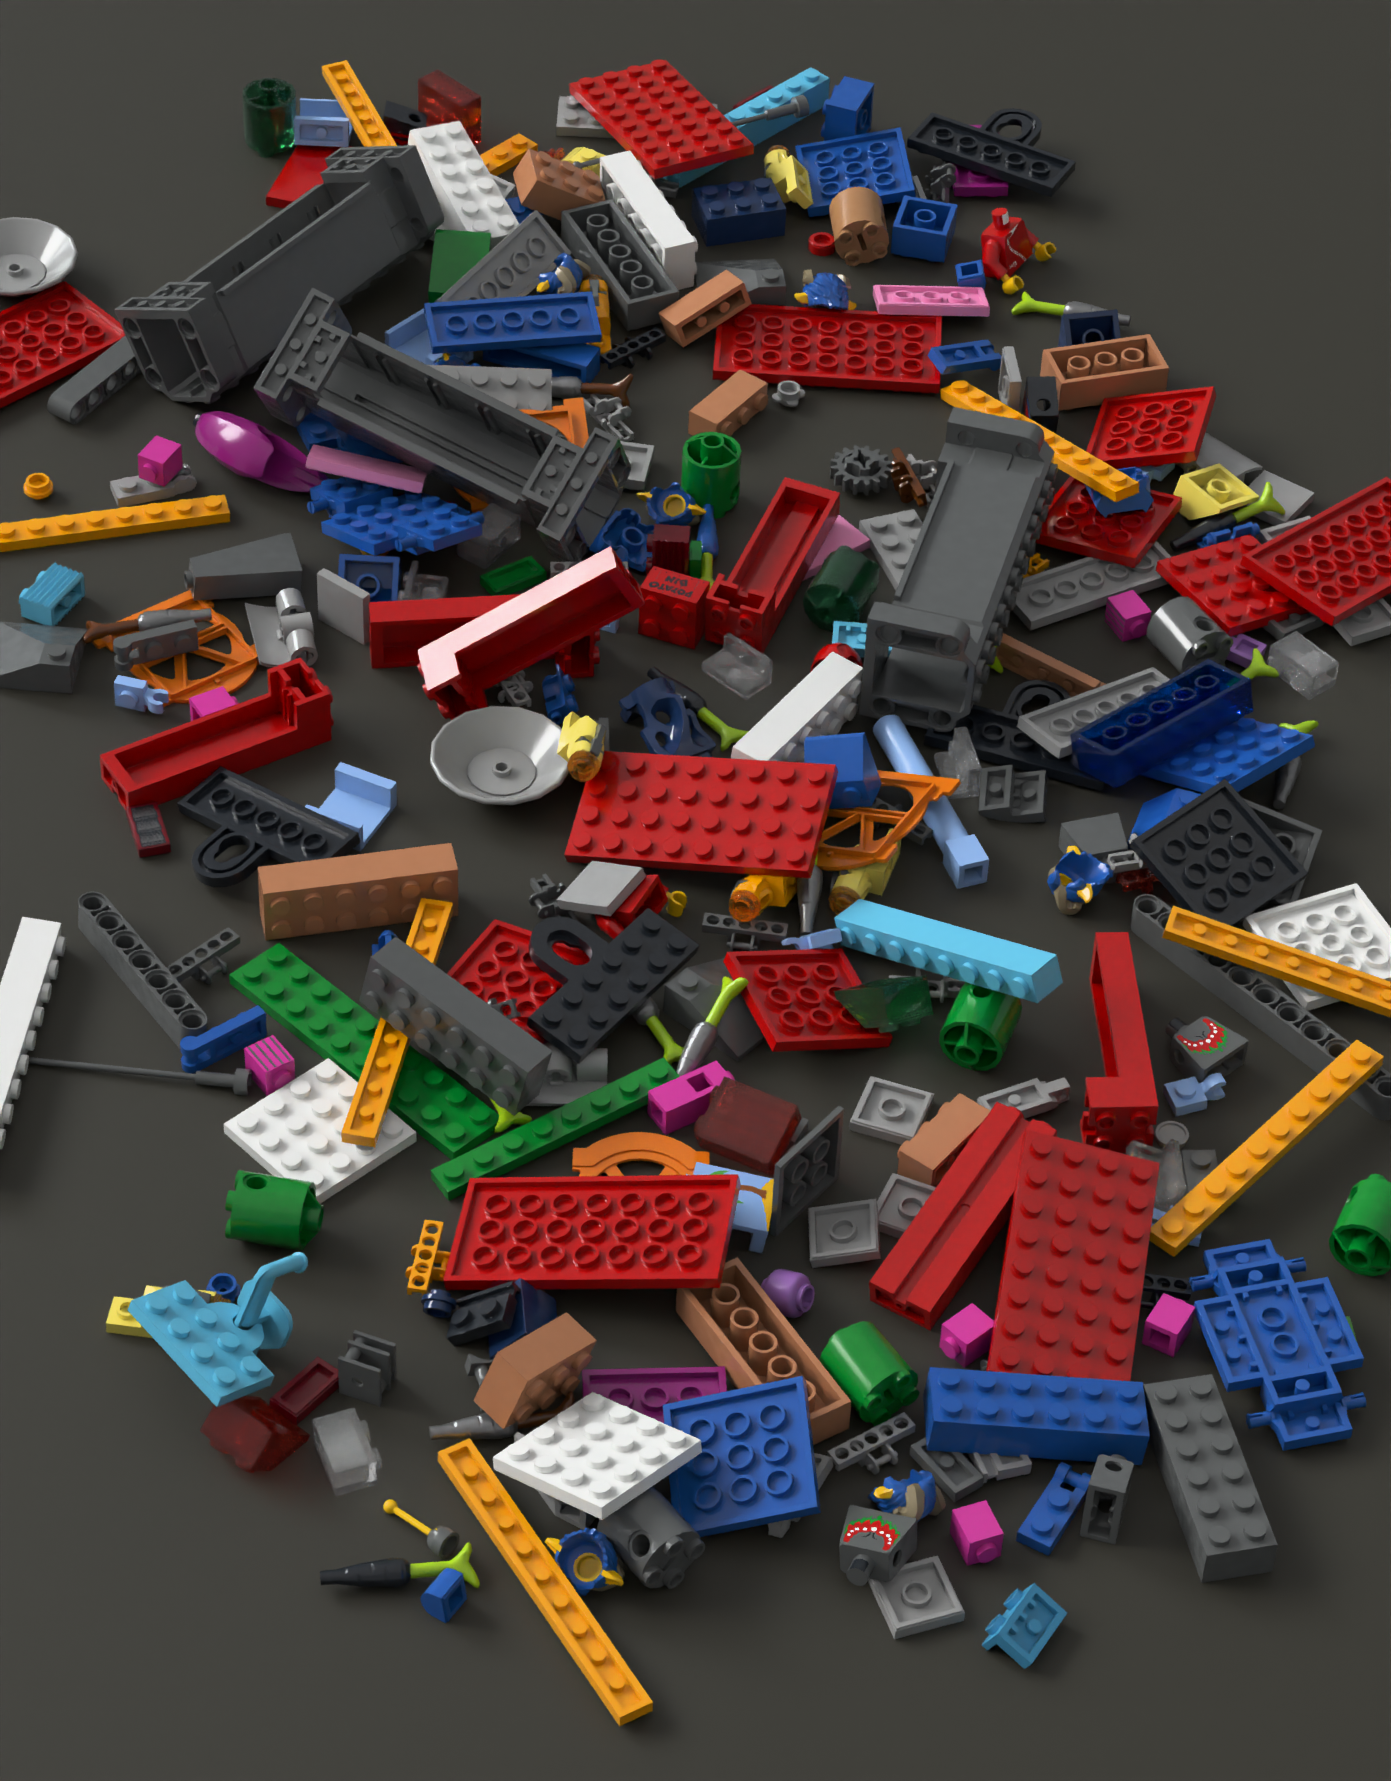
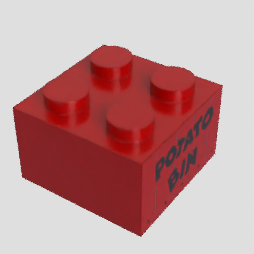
[638,566,710,649]

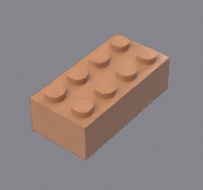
[1040,334,1169,411]

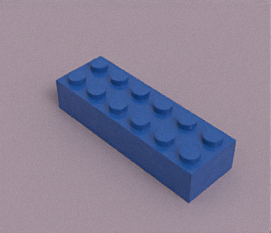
[923,1367,1150,1465]

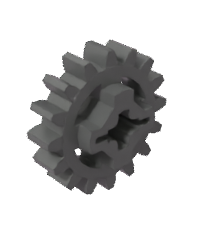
[830,445,892,495]

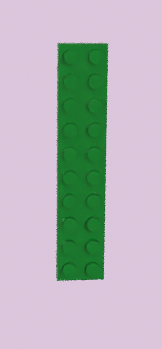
[229,943,499,1160]

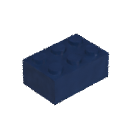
[691,178,786,247]

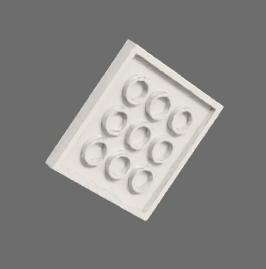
[1243,883,1391,1011]
[224,1058,417,1204]
[493,1392,702,1520]

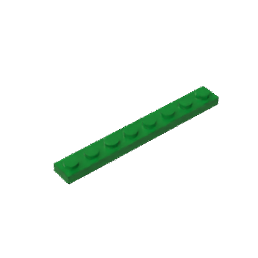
[430,1057,680,1201]

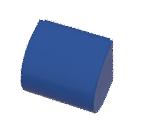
[955,260,986,289]
[420,1568,467,1623]

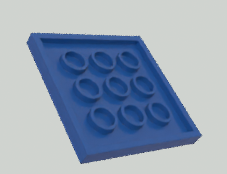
[795,127,916,217]
[1138,713,1315,793]
[663,1376,821,1537]

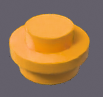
[23,473,53,500]

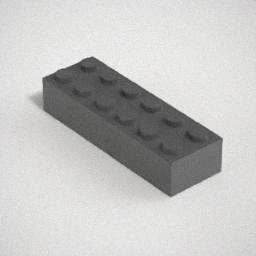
[561,199,679,331]
[359,937,553,1116]
[1143,1374,1278,1583]

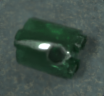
[242,78,297,158]
[803,546,880,632]

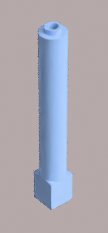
[873,715,989,889]

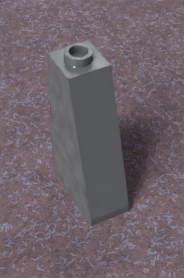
[184,533,303,601]

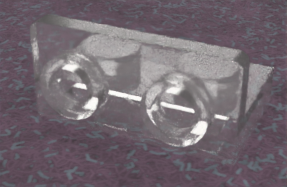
[702,632,773,700]
[934,727,982,799]

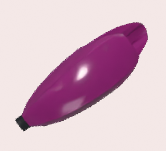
[193,411,331,493]

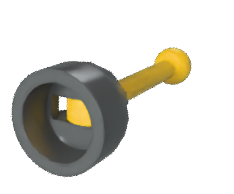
[383,1499,460,1559]

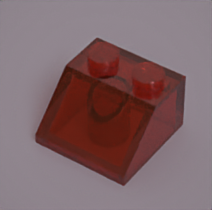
[200,1396,310,1473]

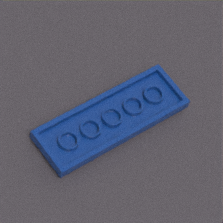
[424,291,602,354]

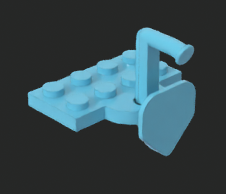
[128,1252,308,1407]

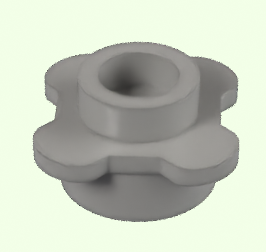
[772,380,805,407]

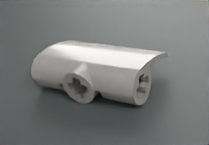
[1175,432,1262,483]
[245,588,318,667]
[526,1042,608,1106]

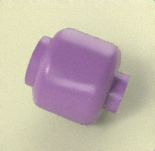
[761,1269,815,1318]

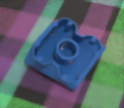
[1084,467,1154,518]
[588,508,654,572]

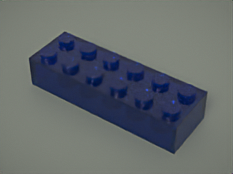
[1070,659,1253,788]

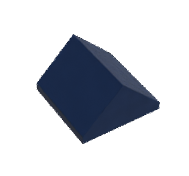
[1058,309,1121,347]
[488,1278,557,1360]

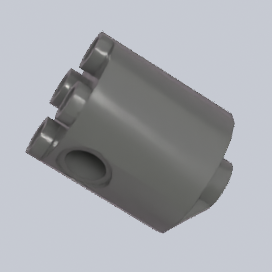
[1146,597,1233,682]
[597,1486,706,1589]

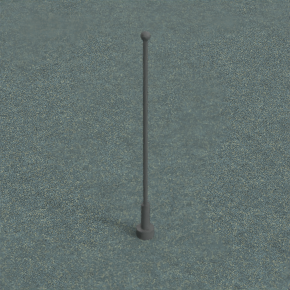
[572,95,810,169]
[29,1057,252,1096]

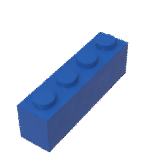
[483,343,600,383]

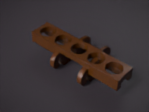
[890,447,927,508]

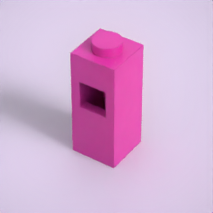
[647,1060,736,1135]

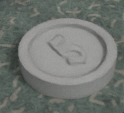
[1155,1121,1189,1150]

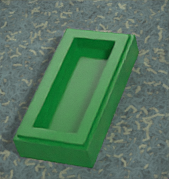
[480,556,547,596]

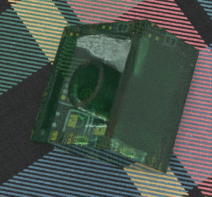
[834,975,933,1033]

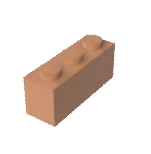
[658,269,752,347]
[688,370,768,437]
[897,1093,990,1187]

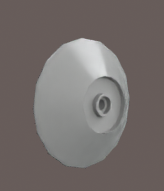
[0,217,78,298]
[430,706,570,805]

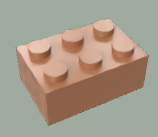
[513,149,606,220]
[473,1312,597,1429]

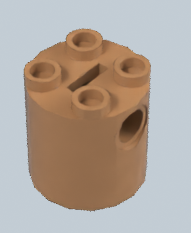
[829,186,889,266]

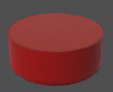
[808,232,835,256]

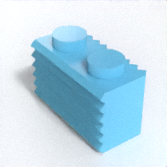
[19,562,85,626]

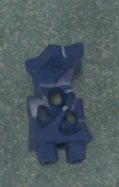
[619,677,716,757]

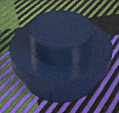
[421,1289,457,1318]

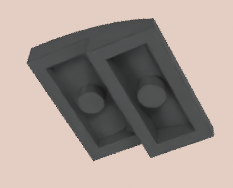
[978,765,1048,823]

